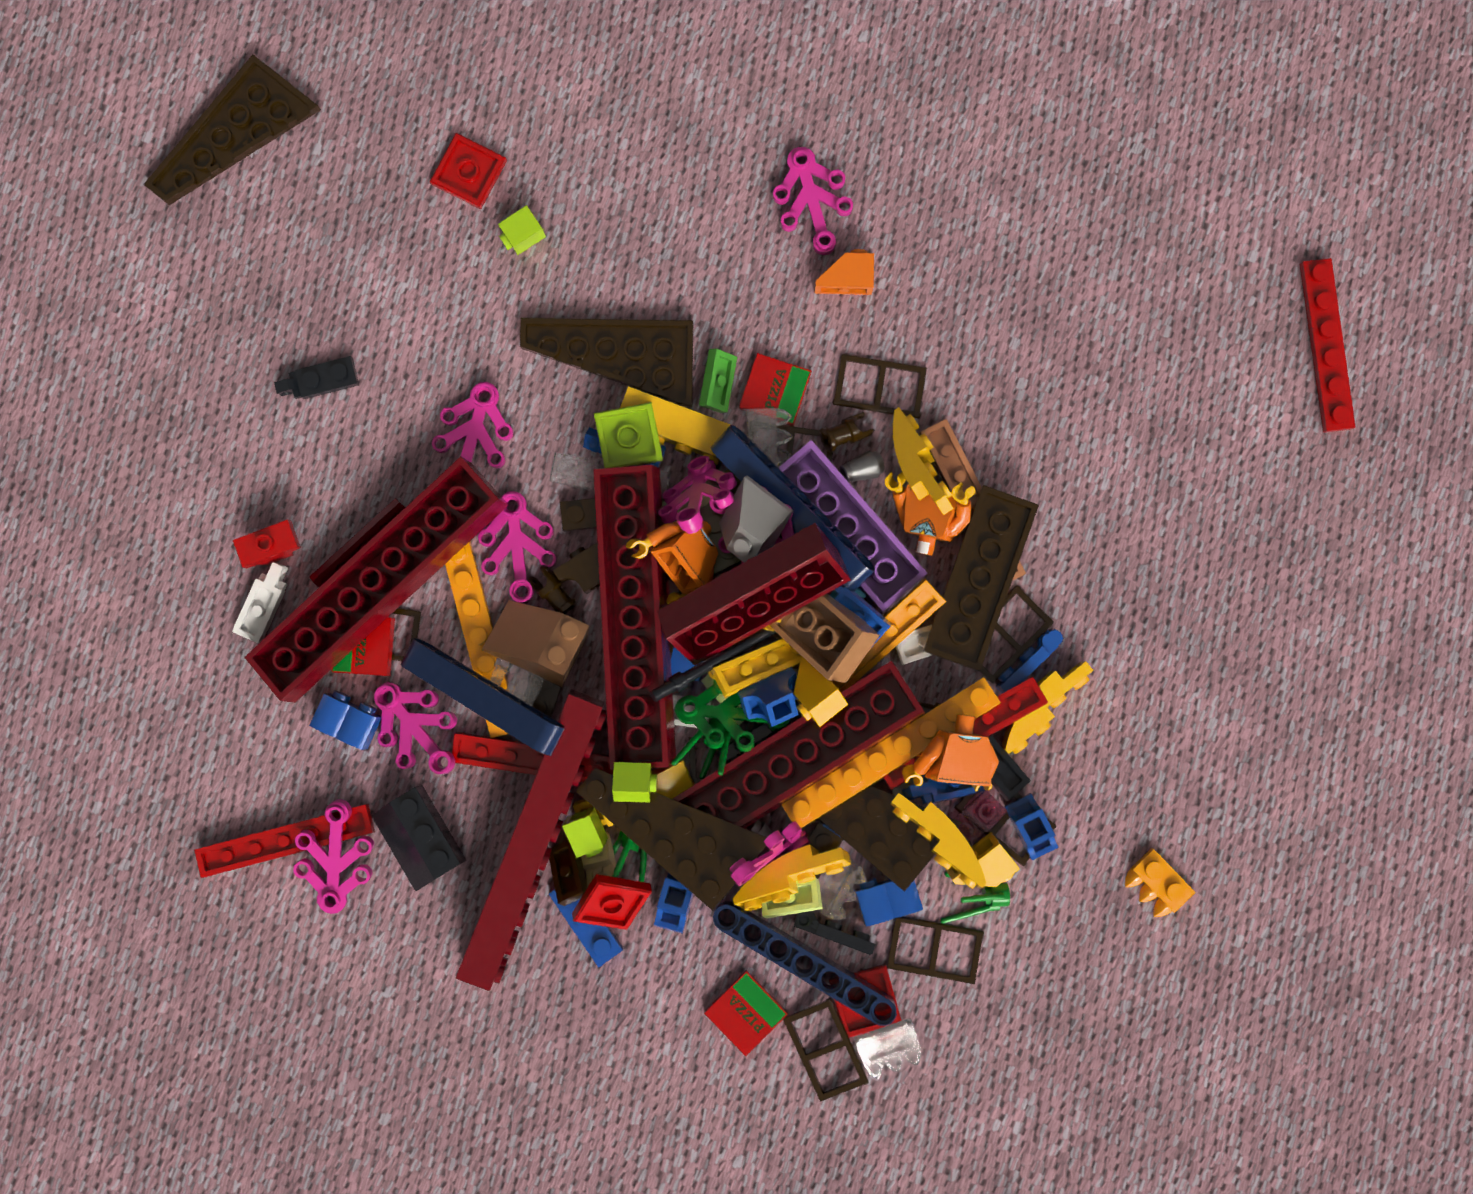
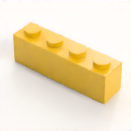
[620,386,731,466]

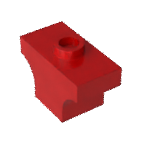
[233,519,301,568]

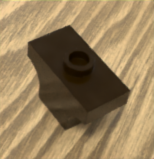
[553,543,600,594]

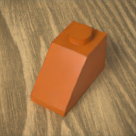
[814,249,874,295]

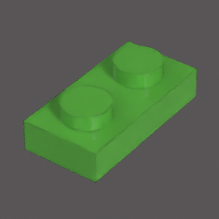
[699,349,737,413]

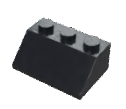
[372,785,467,892]

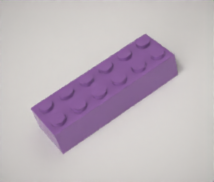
[779,440,928,614]

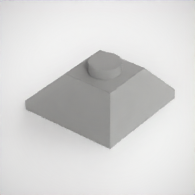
[719,476,793,562]

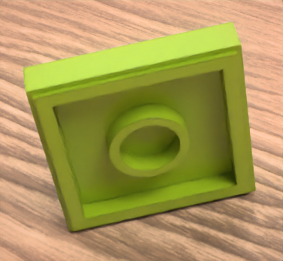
[594,402,663,468]

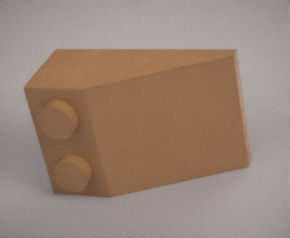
[770,594,880,683]
[482,600,589,687]

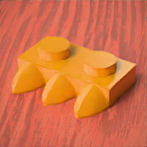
[1125,848,1196,917]

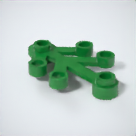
[675,679,790,752]

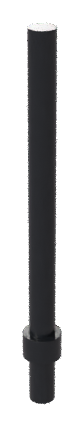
[650,629,776,702]

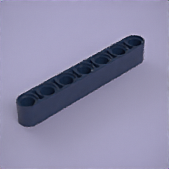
[711,425,875,591]
[400,638,565,756]
[713,901,897,1026]

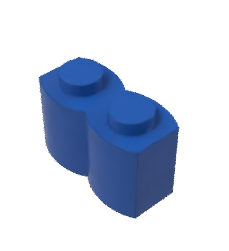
[309,690,381,750]
[854,878,923,927]

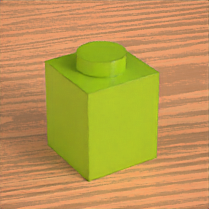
[498,205,546,255]
[612,762,657,803]
[562,807,608,858]

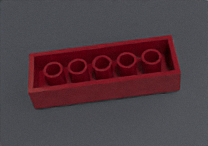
[657,523,851,666]

